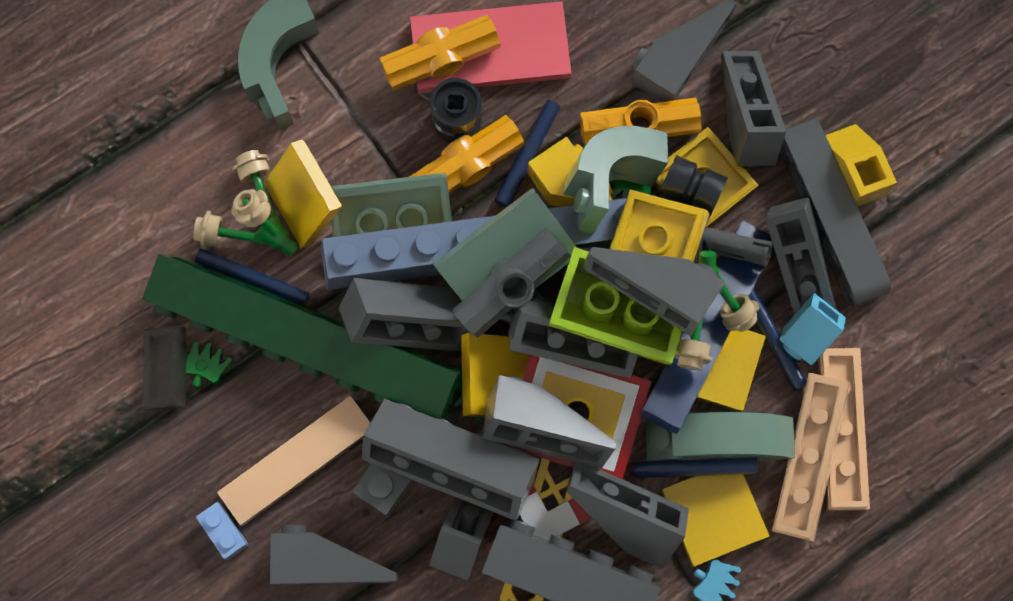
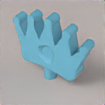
[691,560,741,601]

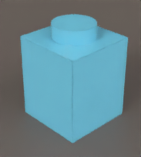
[780,293,846,365]

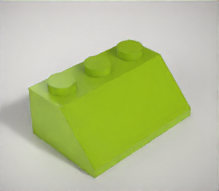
[549,247,682,365]

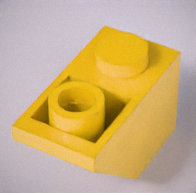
[826,124,897,207]
[527,137,613,207]

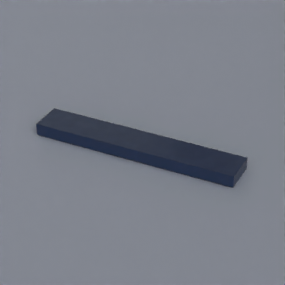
[640,221,774,434]

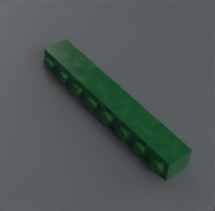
[142,254,462,419]

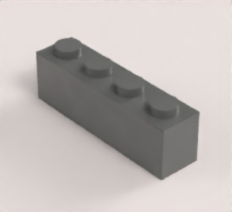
[362,398,540,521]
[482,520,660,601]

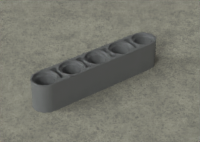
[780,118,891,307]

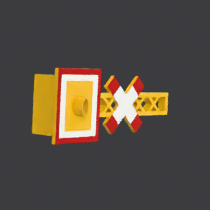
[484,355,652,601]

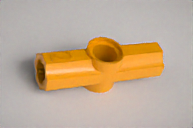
[379,14,501,91]
[580,98,701,147]
[409,115,525,193]

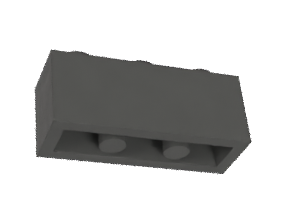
[339,278,470,351]
[508,298,638,378]

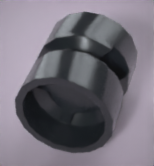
[430,78,482,143]
[657,155,728,225]

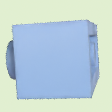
[196,502,250,561]

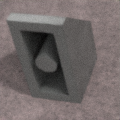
[429,497,494,580]

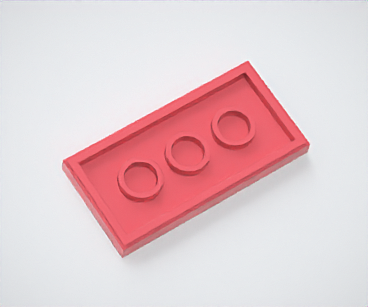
[410,1,572,94]

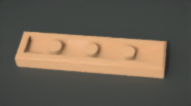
[818,348,870,511]
[772,373,850,542]
[217,396,370,526]

